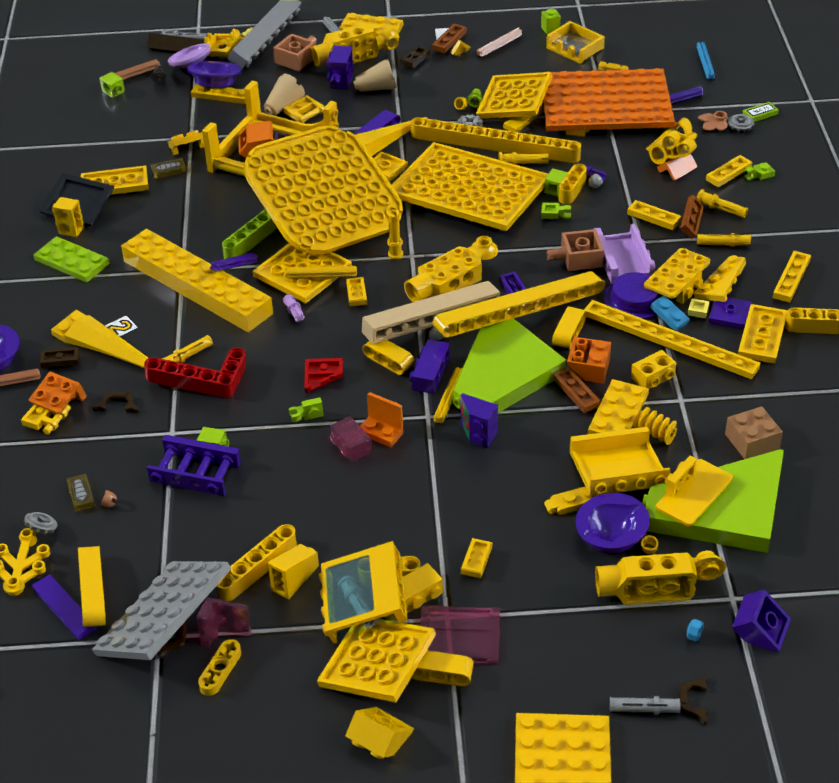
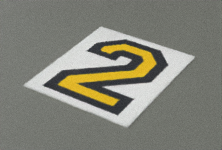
[105,316,138,337]

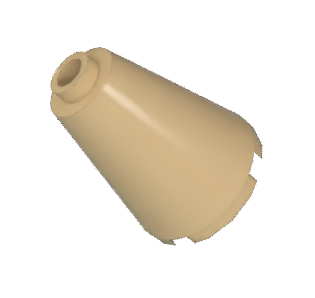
[353,59,397,92]
[264,74,305,116]

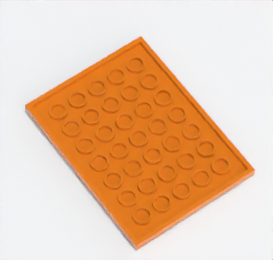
[543,68,675,131]

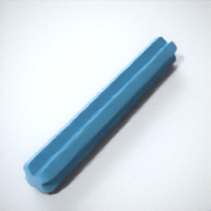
[697,42,715,80]

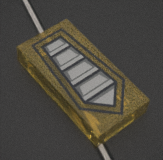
[151,158,186,178]
[66,474,95,511]

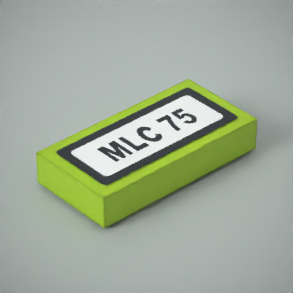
[743,102,779,122]

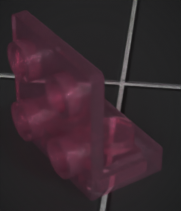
[197,597,251,647]

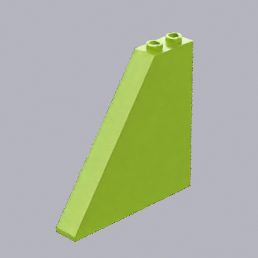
[453,318,566,413]
[643,449,784,553]

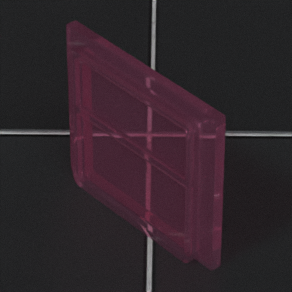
[420,606,500,664]

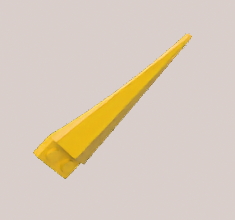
[355,117,427,156]
[51,310,148,369]

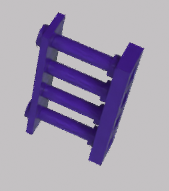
[147,435,241,496]

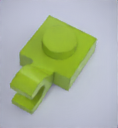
[744,162,775,181]
[541,203,571,219]
[289,397,323,422]

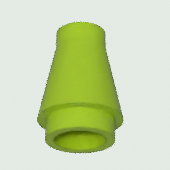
[467,89,482,108]

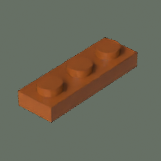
[432,24,467,53]
[680,194,704,239]
[553,367,601,413]

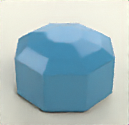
[687,619,704,642]

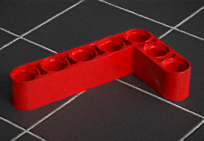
[144,348,246,398]

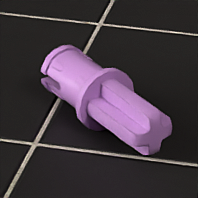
[283,294,304,322]

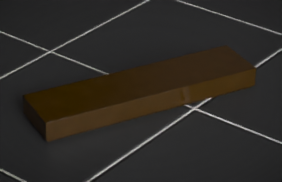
[147,33,204,52]

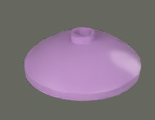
[168,43,211,68]

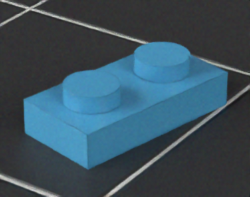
[650,296,690,331]

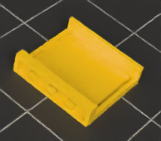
[570,427,670,496]

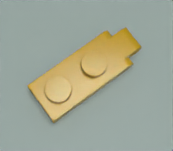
[544,487,598,515]

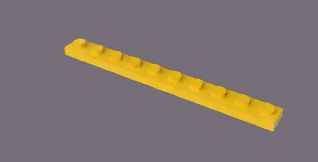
[584,300,761,379]

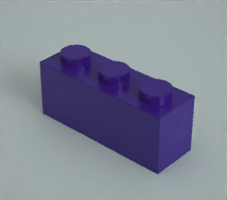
[409,339,450,394]

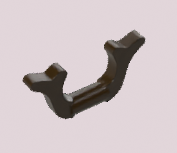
[92,391,140,413]
[158,622,187,659]
[679,674,708,725]

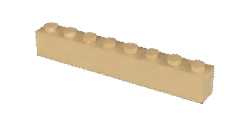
[362,281,500,344]

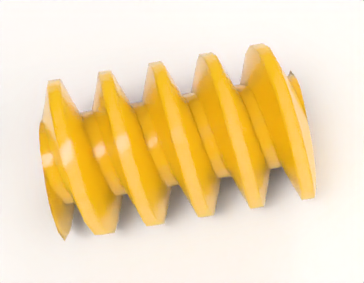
[633,407,677,445]

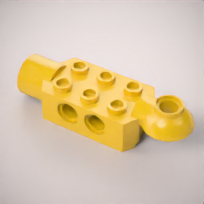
[311,23,399,67]
[404,236,499,302]
[595,550,726,605]

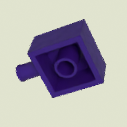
[326,46,354,89]

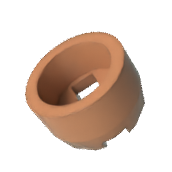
[100,490,117,508]

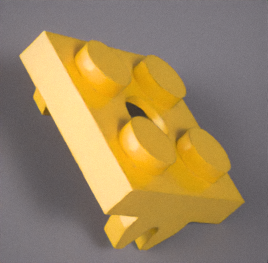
[204,33,242,57]
[168,130,204,156]

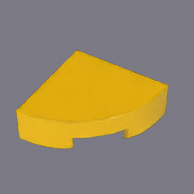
[450,40,471,56]

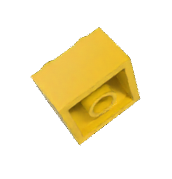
[345,707,414,759]

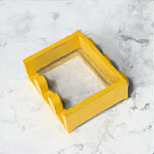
[546,21,605,64]

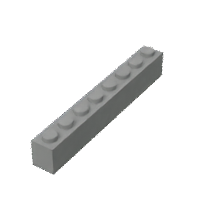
[227,0,302,70]

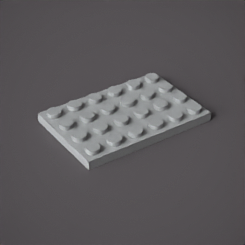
[92,561,232,660]

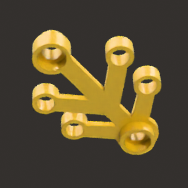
[0,528,50,596]

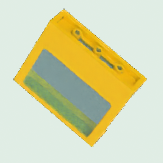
[319,541,408,644]

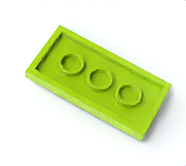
[34,236,110,283]

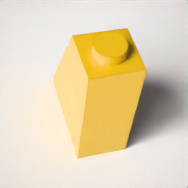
[268,544,319,600]

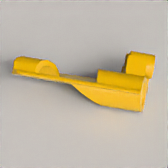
[646,118,697,165]

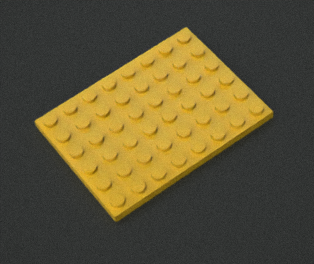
[392,142,548,231]

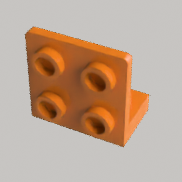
[29,371,87,414]
[358,392,404,448]

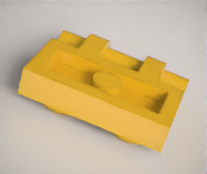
[21,404,71,435]

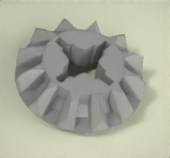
[458,114,483,127]
[728,114,754,132]
[24,512,58,534]

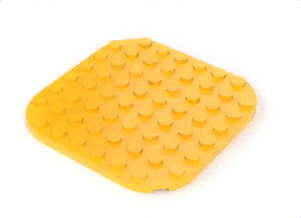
[244,126,403,255]

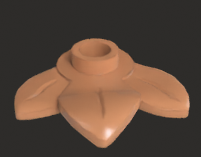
[698,111,728,131]

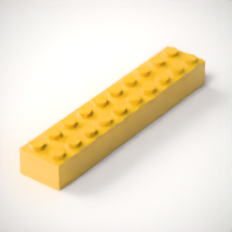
[121,229,273,333]

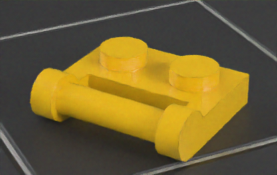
[283,95,324,123]

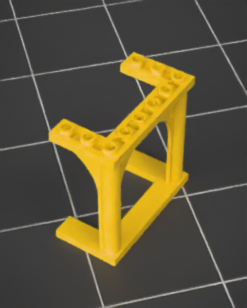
[202,81,339,176]

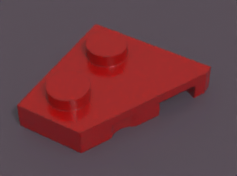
[305,358,343,393]

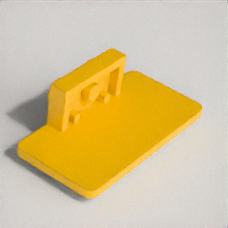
[644,248,710,304]
[656,456,733,527]

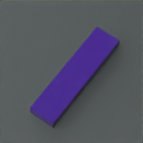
[32,575,97,641]

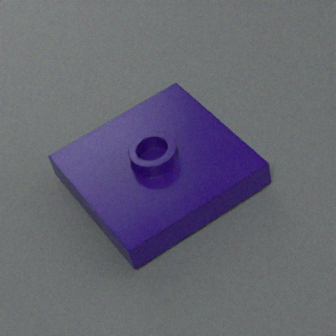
[708,297,752,329]

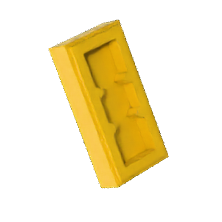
[346,277,367,306]
[461,538,493,578]

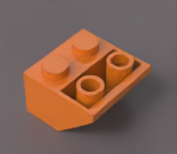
[238,121,274,158]
[567,337,611,384]

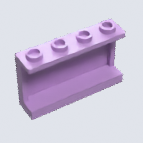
[594,224,655,284]

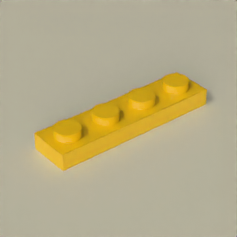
[191,84,246,104]
[773,251,811,303]

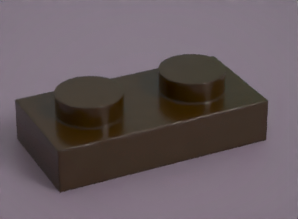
[401,45,430,68]
[40,347,80,368]

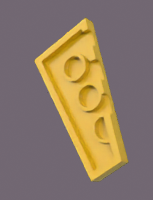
[693,255,746,302]

